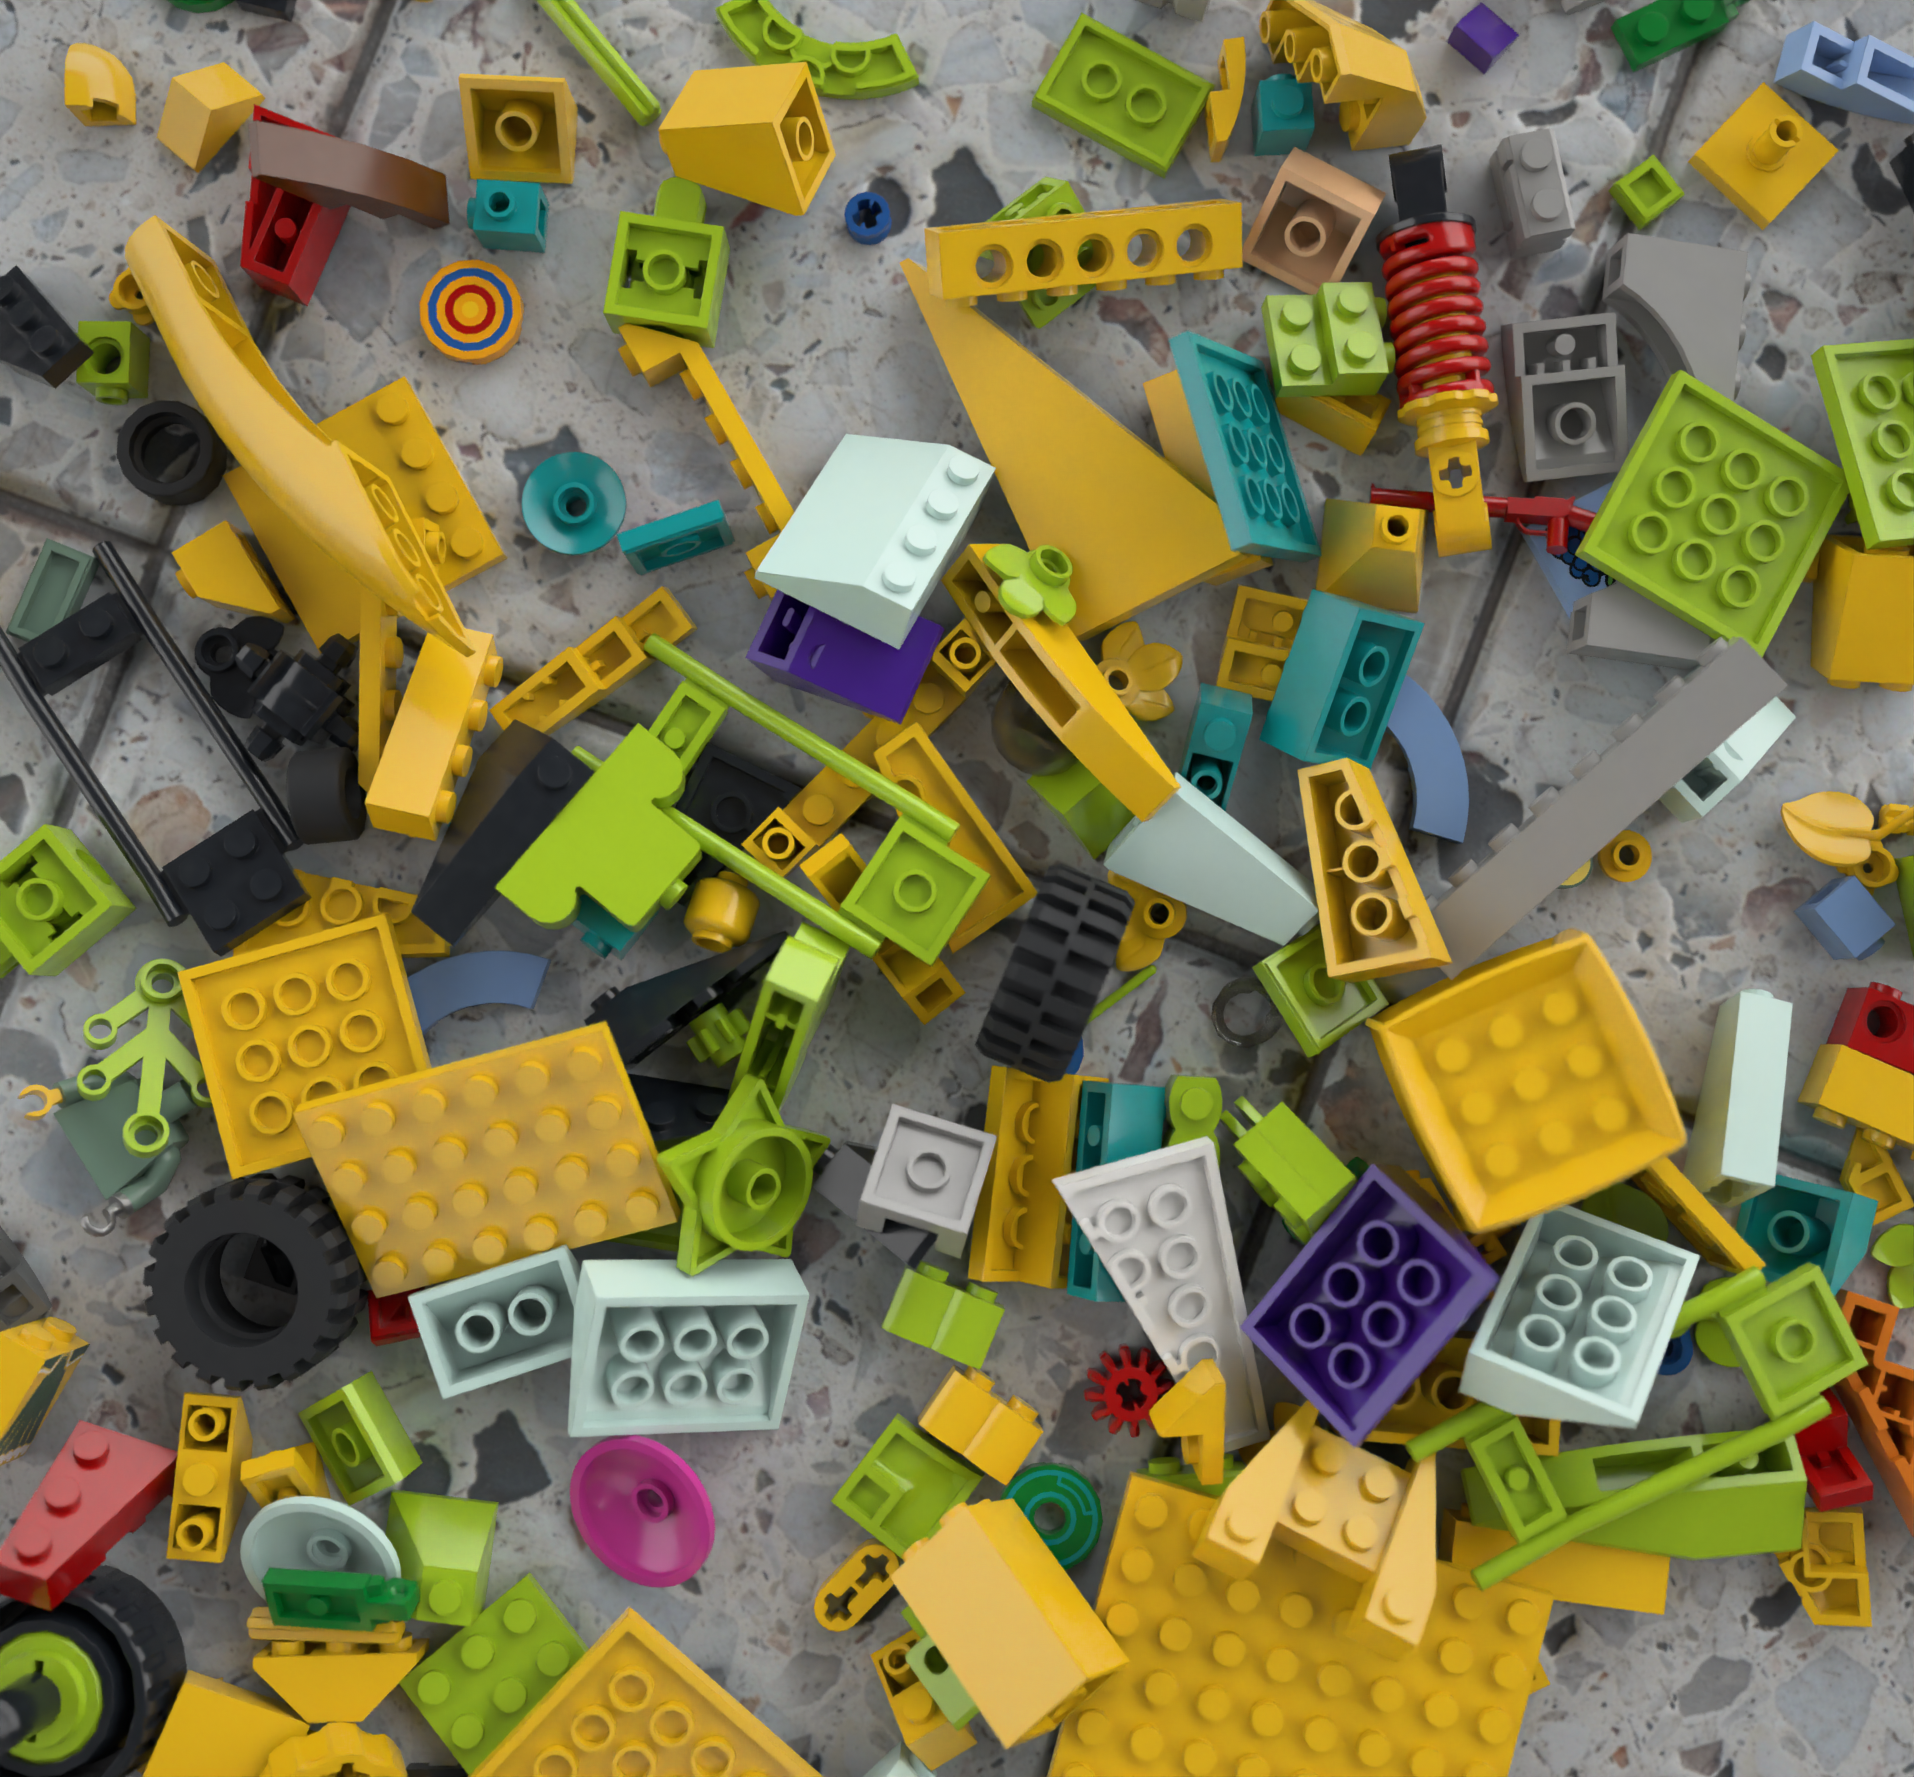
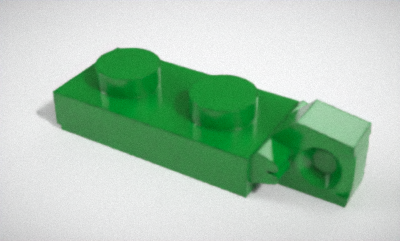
[1611,0,1750,72]
[261,1568,420,1632]

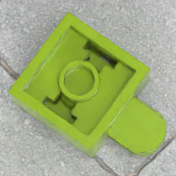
[603,177,730,348]
[0,824,137,979]
[1220,1096,1358,1245]

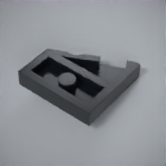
[627,1073,730,1154]

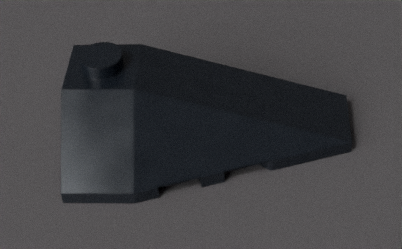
[411,719,595,948]
[584,931,792,1070]

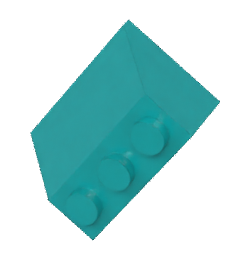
[1259,589,1425,770]

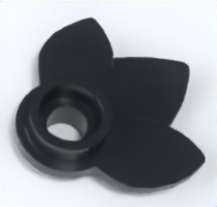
[194,616,285,719]

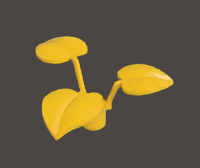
[1780,791,1914,867]

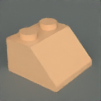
[1242,146,1386,295]

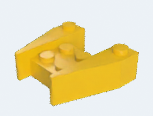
[1192,1400,1436,1662]

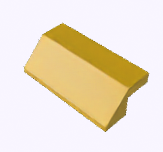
[968,1065,1109,1289]

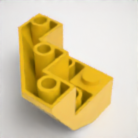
[1259,0,1427,151]

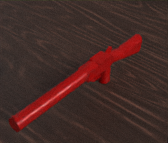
[1369,483,1597,555]

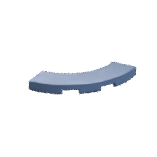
[1385,675,1469,844]
[408,951,552,1036]

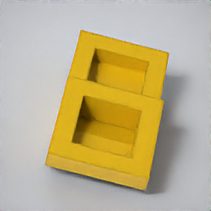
[1204,37,1246,163]

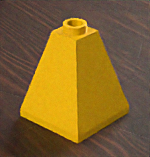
[1315,498,1429,613]

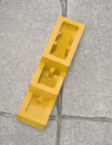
[489,586,698,736]

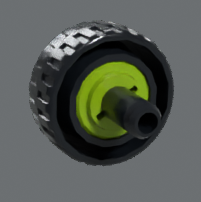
[0,1565,187,1777]

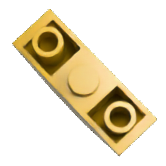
[166,1391,253,1563]
[253,1631,429,1723]

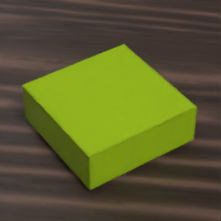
[1608,154,1685,231]

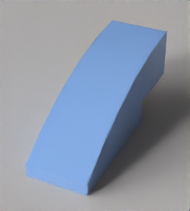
[1773,21,1914,124]

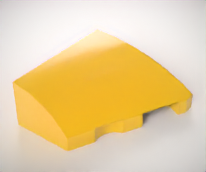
[1774,1506,1872,1627]

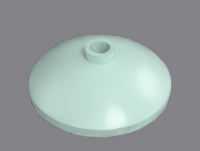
[240,1496,401,1602]

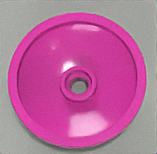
[570,1435,715,1588]

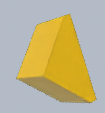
[156,62,266,174]

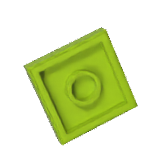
[1252,923,1389,1058]

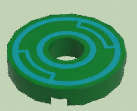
[999,1462,1103,1570]

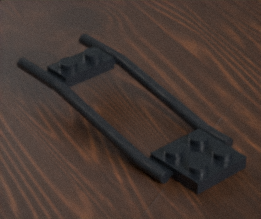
[0,541,312,957]

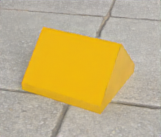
[458,73,578,184]

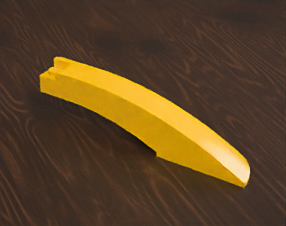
[125,215,476,658]

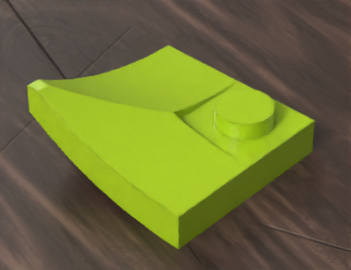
[831,1413,985,1559]

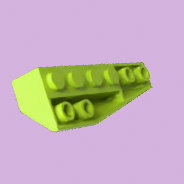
[1460,1430,1807,1561]

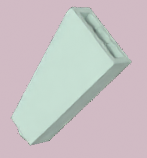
[1103,772,1319,946]
[1683,989,1793,1209]

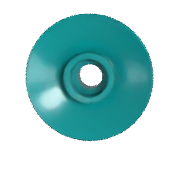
[522,452,626,556]

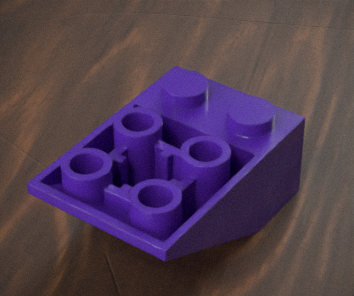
[745,590,944,724]

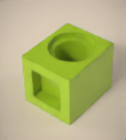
[76,321,150,405]

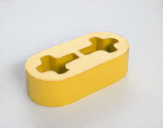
[814,1538,900,1632]

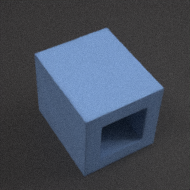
[1794,875,1896,961]

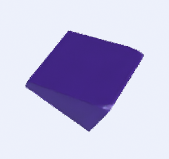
[1447,2,1519,75]

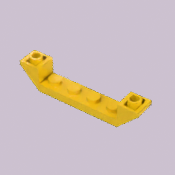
[618,323,794,602]
[358,517,446,838]
[741,618,997,878]

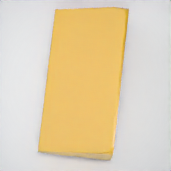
[1275,393,1391,455]

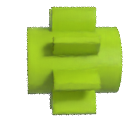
[686,1003,751,1068]

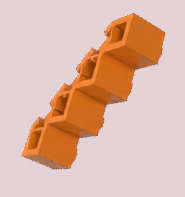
[1833,1288,1914,1538]

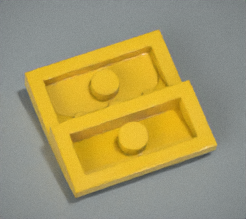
[1215,584,1309,702]

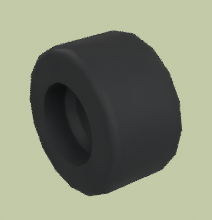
[286,747,367,845]

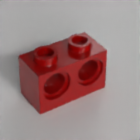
[1826,982,1914,1075]

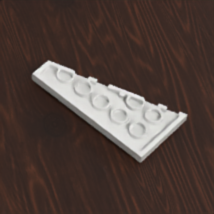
[1051,1136,1271,1453]

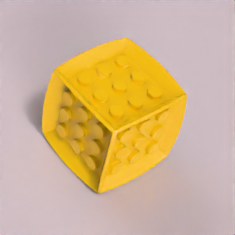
[1365,928,1687,1234]

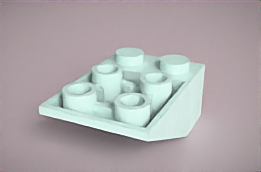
[1641,665,1796,823]

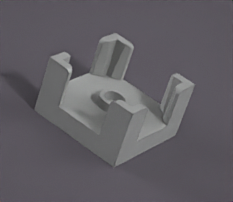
[856,1104,997,1258]

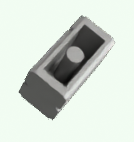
[1489,128,1576,258]

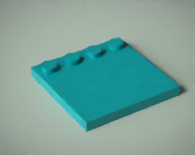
[1168,331,1321,563]

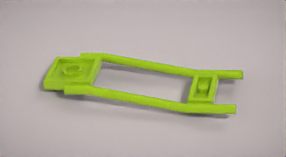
[571,633,991,967]
[1405,1263,1868,1591]

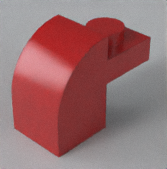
[1794,1387,1874,1512]

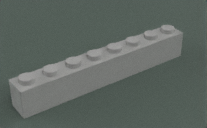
[1425,637,1788,980]

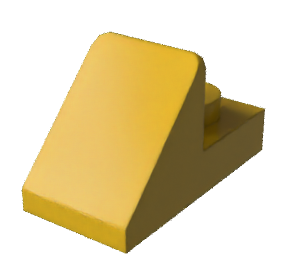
[1149,1359,1226,1485]
[240,1442,331,1509]

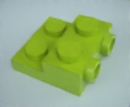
[1261,282,1395,397]

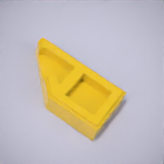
[1839,1127,1914,1226]

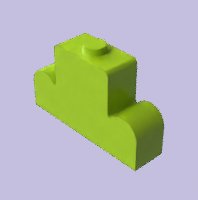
[495,723,702,933]
[727,921,851,1113]

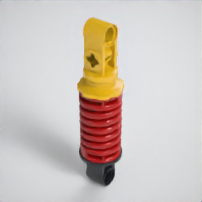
[1375,144,1499,558]

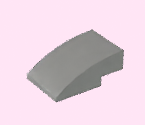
[1501,312,1629,482]

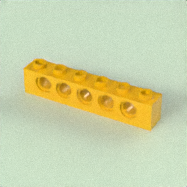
[924,199,1243,307]

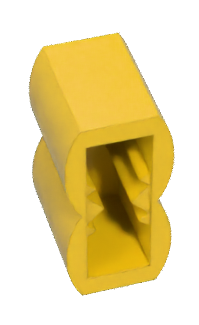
[917,1365,1043,1486]

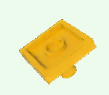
[1688,82,1839,230]

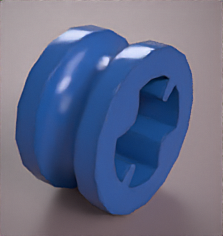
[844,192,892,245]

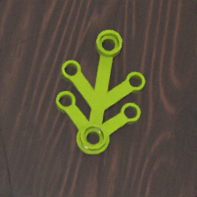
[77,958,213,1158]

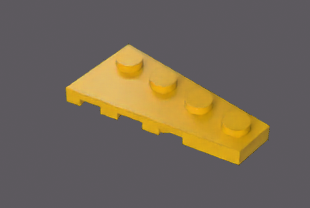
[873,721,1038,954]
[233,868,450,958]

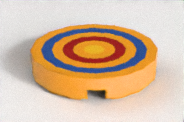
[419,260,524,365]

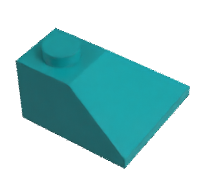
[1735,1174,1878,1296]

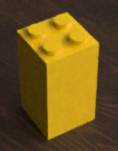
[890,1498,1130,1749]

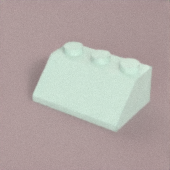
[408,1244,582,1399]

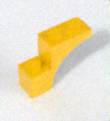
[799,833,966,1025]

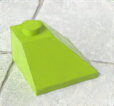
[385,1489,499,1627]

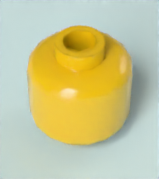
[684,871,760,953]

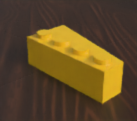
[1297,758,1453,983]

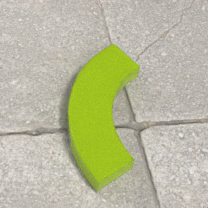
[715,0,919,100]

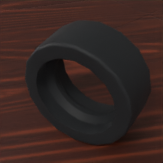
[116,400,227,506]

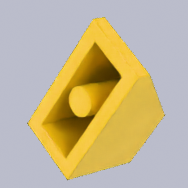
[171,520,295,624]

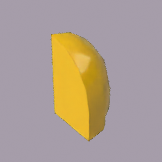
[64,42,136,127]

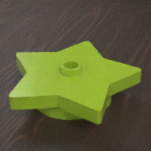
[657,1074,831,1276]

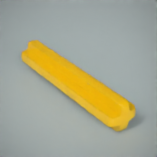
[246,1606,406,1645]

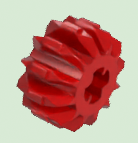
[1083,1343,1175,1437]

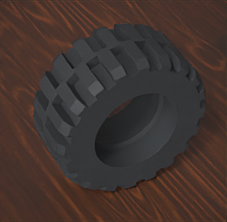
[975,864,1135,1083]
[143,1173,369,1391]

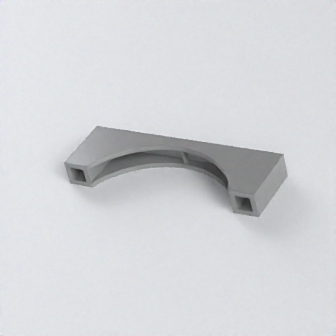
[1567,233,1751,670]

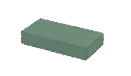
[5,538,100,642]

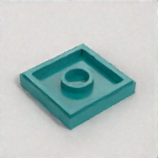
[616,500,735,575]

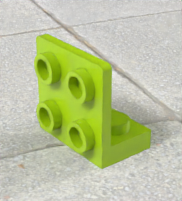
[980,177,1096,329]

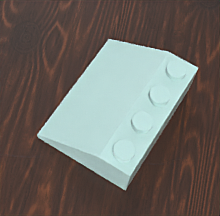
[754,434,996,649]
[1459,1205,1700,1429]
[568,1259,810,1437]

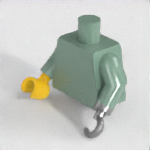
[17,1071,198,1237]

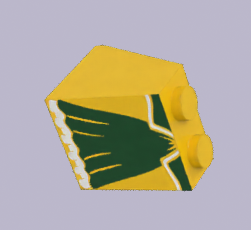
[0,1317,90,1466]

